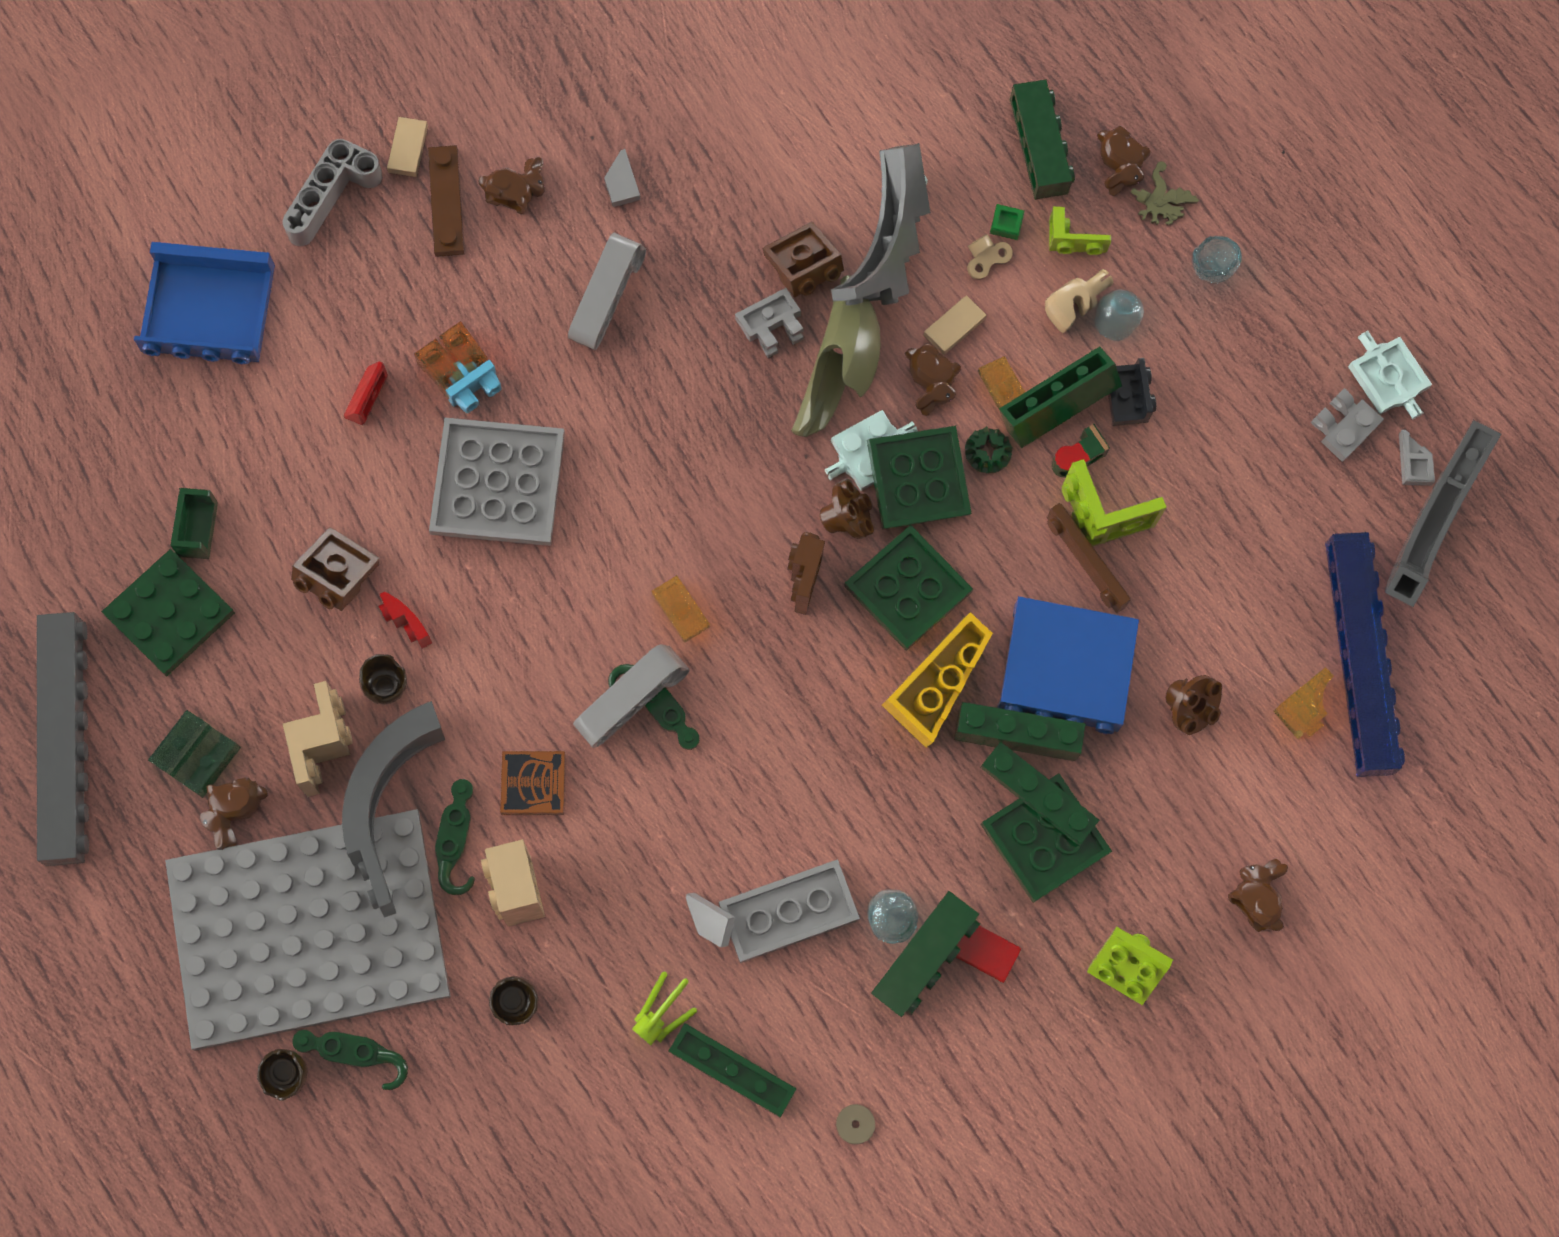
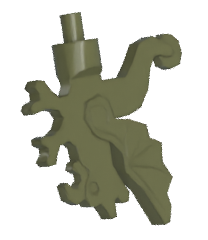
[1131,161,1199,225]

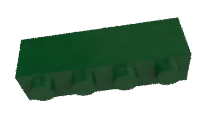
[1010,79,1075,200]
[999,346,1122,449]
[954,702,1085,761]
[871,891,981,1017]

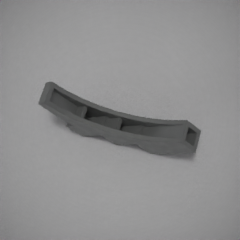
[831,143,931,305]

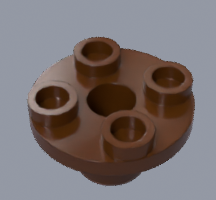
[820,479,874,539]
[1165,675,1223,735]

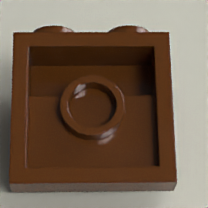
[762,222,844,298]
[291,527,380,611]
[787,532,825,615]

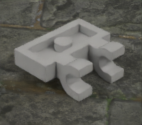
[735,288,803,358]
[1310,388,1384,462]

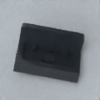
[1108,358,1156,426]

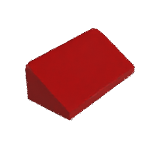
[344,361,388,426]
[956,925,1021,983]

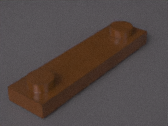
[428,145,465,257]
[1047,503,1130,614]

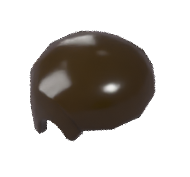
[359,654,407,705]
[489,976,539,1026]
[257,1049,308,1101]

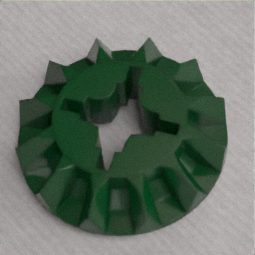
[965,426,1013,473]

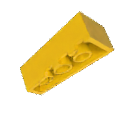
[882,612,993,747]

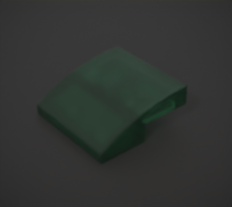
[148,710,241,798]

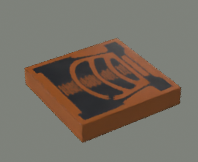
[500,751,565,815]

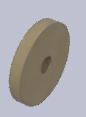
[836,1104,875,1144]

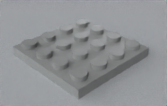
[429,418,565,546]

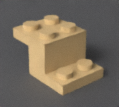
[283,681,353,797]

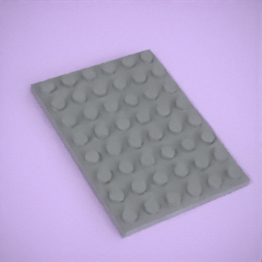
[165,809,451,1051]

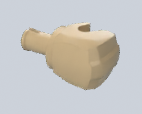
[1045,269,1113,333]

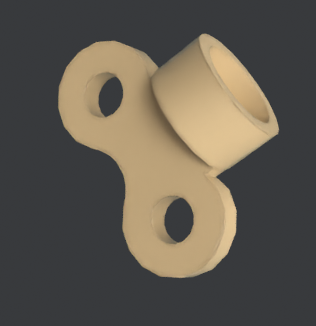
[967,234,1012,279]

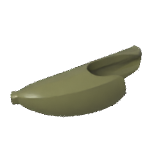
[791,275,881,437]

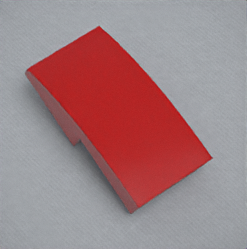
[378,591,432,649]

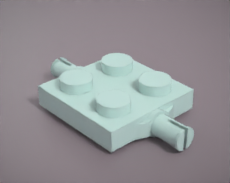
[1348,331,1432,420]
[825,410,918,491]

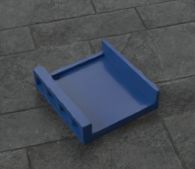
[134,242,275,364]
[997,596,1139,734]

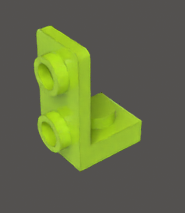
[1049,206,1111,255]

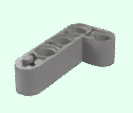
[283,139,383,246]
[568,232,646,350]
[573,644,690,748]

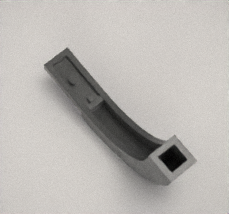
[1385,419,1501,607]
[342,701,445,918]

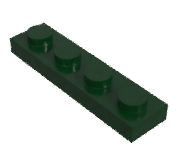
[980,742,1100,846]
[668,1023,797,1118]

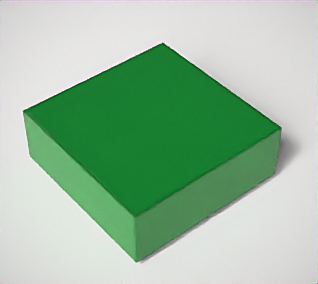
[990,204,1025,240]

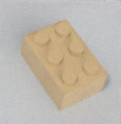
[481,839,545,927]

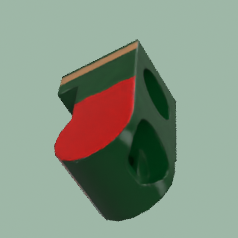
[1051,424,1110,478]

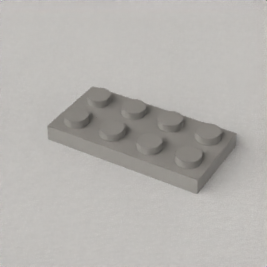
[719,859,860,963]

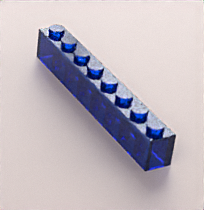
[1325,532,1405,777]

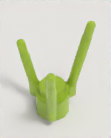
[632,971,697,1045]

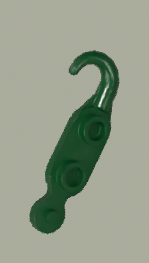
[608,664,700,750]
[435,779,475,896]
[292,1030,408,1090]

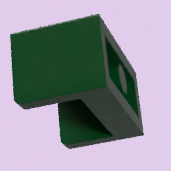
[170,488,218,559]

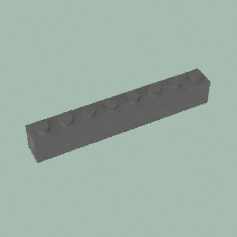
[37,612,89,866]

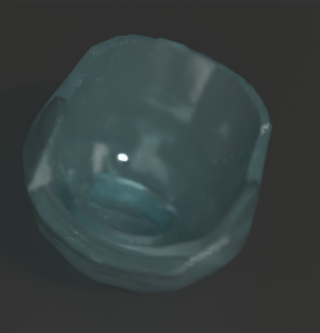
[1192,236,1242,284]
[1095,289,1144,341]
[867,889,918,944]

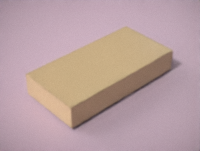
[387,117,428,177]
[924,295,987,355]

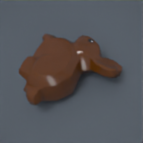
[1097,126,1151,196]
[478,157,545,214]
[905,343,961,416]
[200,778,268,850]
[1228,859,1288,932]

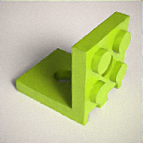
[1062,459,1167,546]

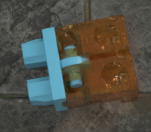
[414,321,502,414]

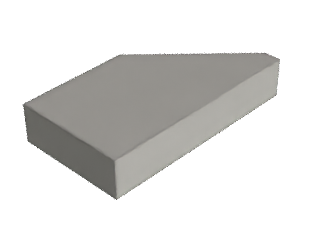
[604,149,640,207]
[1399,430,1435,486]
[686,893,736,948]

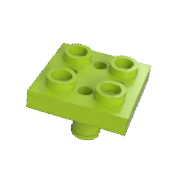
[1087,926,1173,1005]

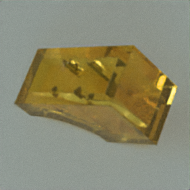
[1273,667,1334,739]

